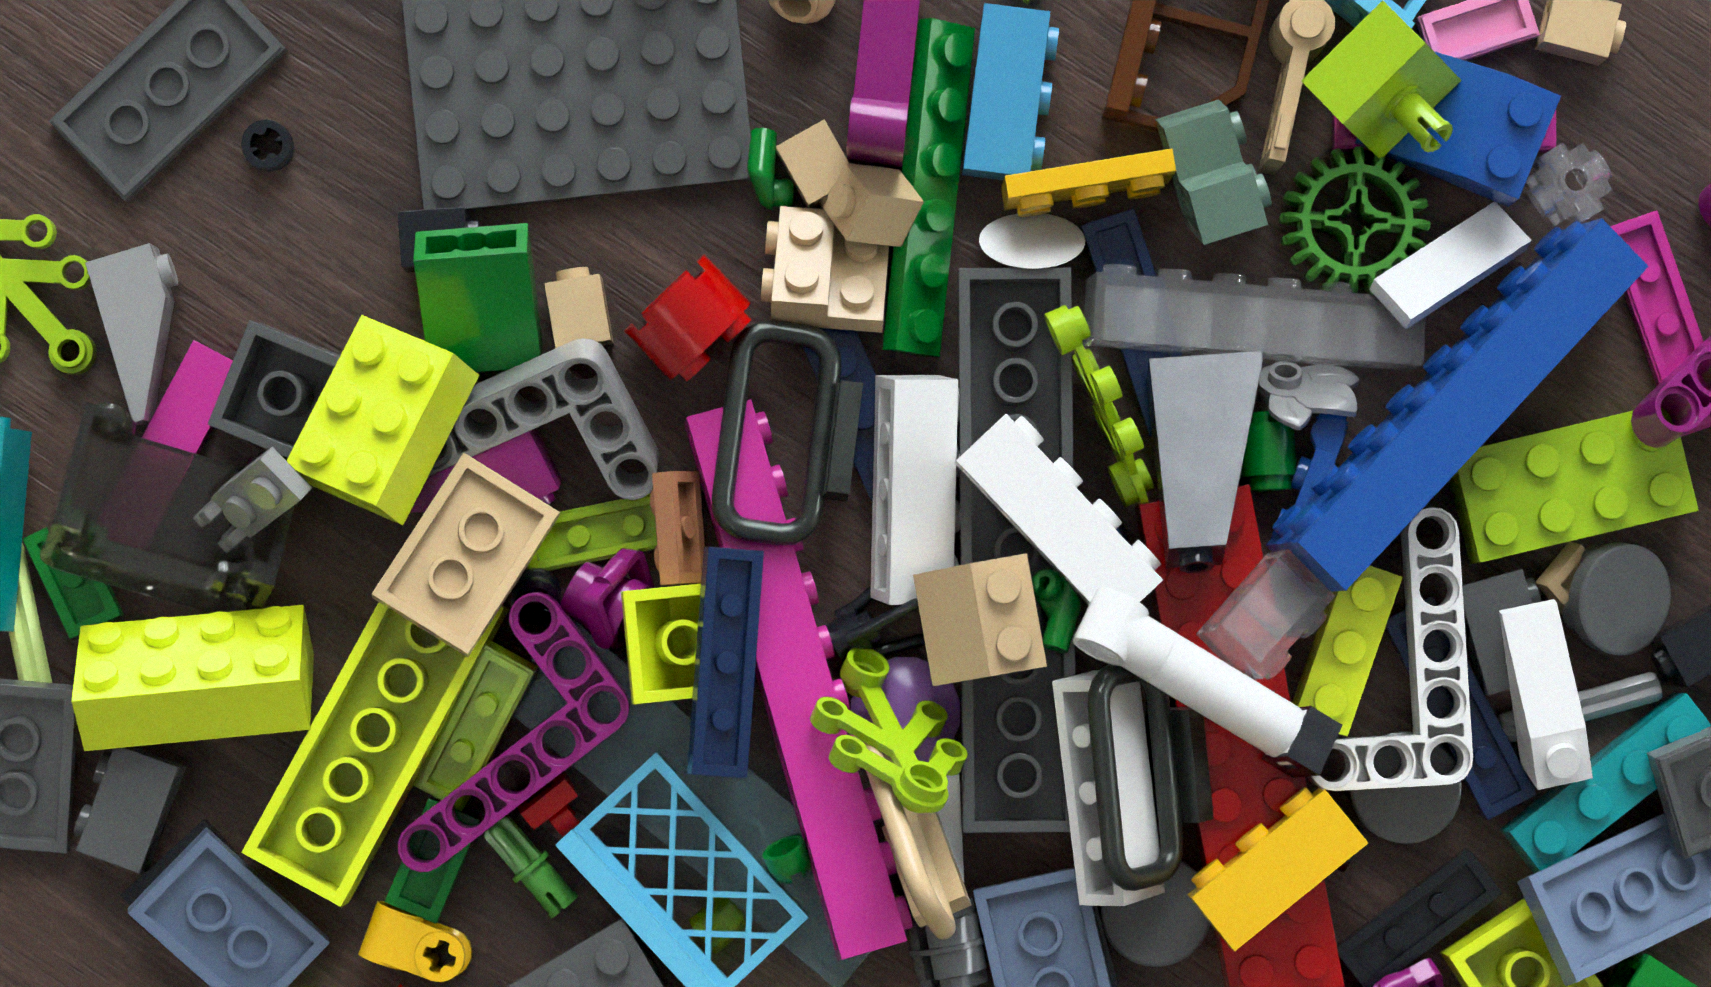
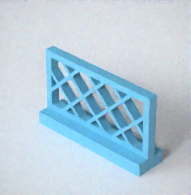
[555,752,809,987]

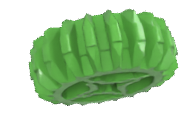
[1279,147,1431,298]

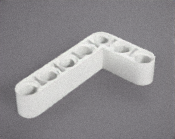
[1307,507,1473,791]

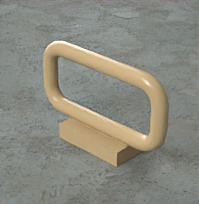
[861,740,972,940]

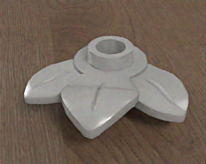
[1257,361,1359,430]

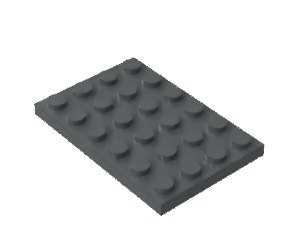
[402,0,751,211]

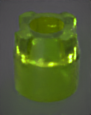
[688,897,746,954]

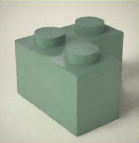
[1155,99,1272,245]

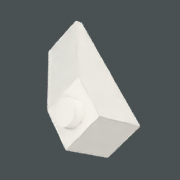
[1499,599,1593,790]

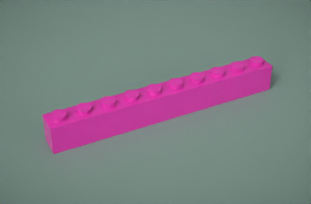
[684,399,913,961]

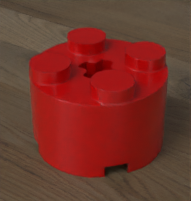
[624,254,752,382]

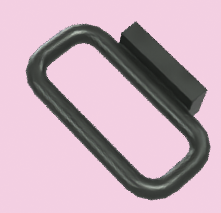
[712,320,863,545]
[1087,664,1214,891]

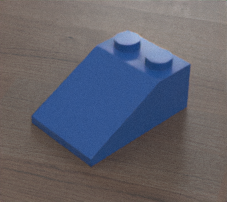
[1355,51,1561,207]

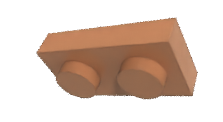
[650,471,705,585]

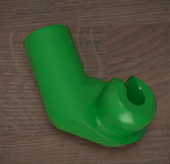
[747,128,794,211]
[1032,568,1081,653]

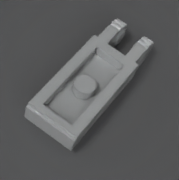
[193,447,312,553]

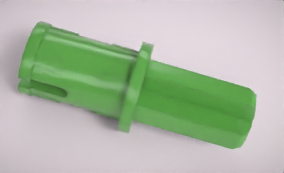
[484,815,578,919]

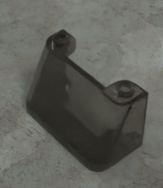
[40,402,295,613]

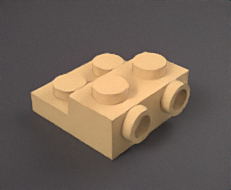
[761,206,889,333]

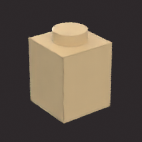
[1535,0,1626,66]
[776,119,849,209]
[823,163,924,247]
[544,267,614,348]

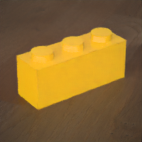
[1187,787,1368,951]

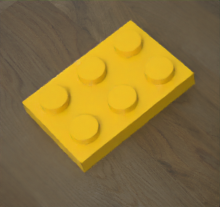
[1001,148,1176,217]

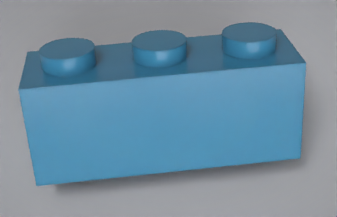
[962,3,1059,180]

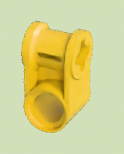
[358,901,473,982]

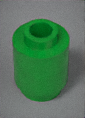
[1241,411,1296,492]

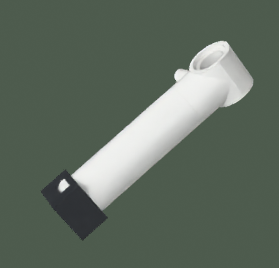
[1073,587,1342,778]

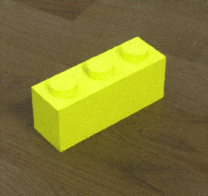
[1292,566,1403,737]

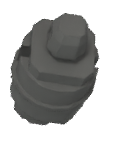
[907,897,988,987]

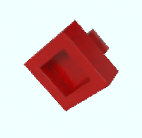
[517,771,580,837]

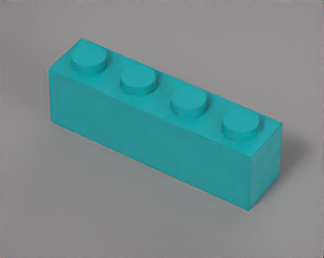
[1499,693,1711,873]

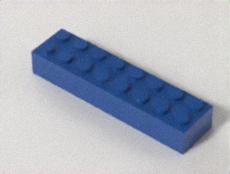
[1266,218,1649,592]

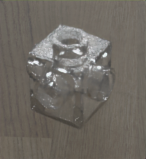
[1526,142,1613,227]

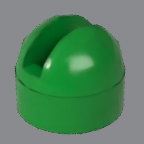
[762,835,811,884]

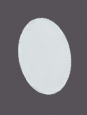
[979,214,1085,269]

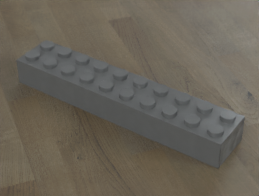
[957,267,1075,833]

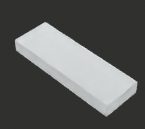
[1369,201,1532,329]

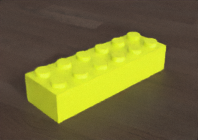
[241,602,509,907]

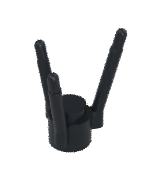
[826,586,925,663]

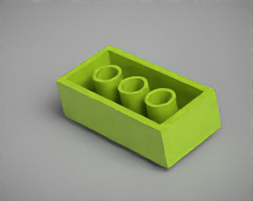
[1450,407,1699,564]

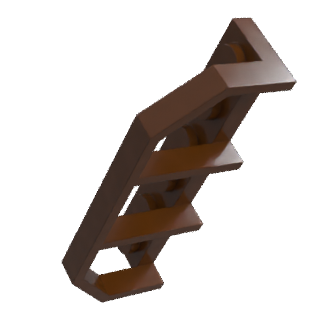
[1101,0,1269,132]

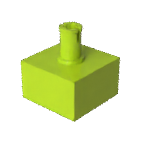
[1301,0,1462,159]

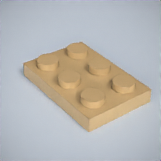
[371,453,560,657]

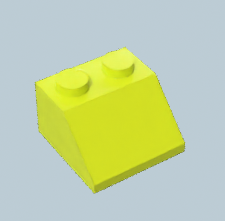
[621,584,701,704]

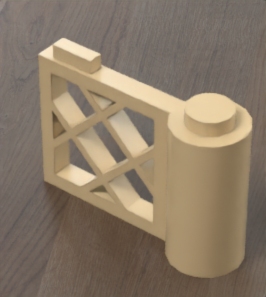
[1258,0,1335,175]

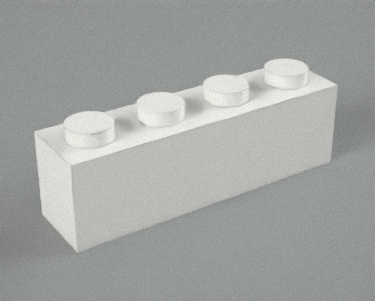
[870,375,960,605]
[955,414,1163,605]
[1052,670,1165,906]

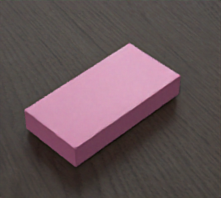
[1415,0,1540,61]

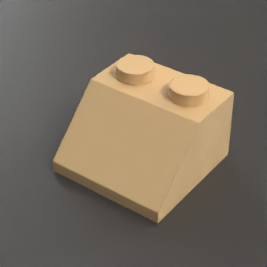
[913,553,1047,686]

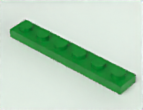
[882,18,975,357]

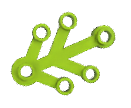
[0,214,97,375]
[1044,305,1154,507]
[810,648,968,813]

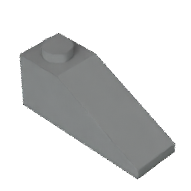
[85,243,178,426]

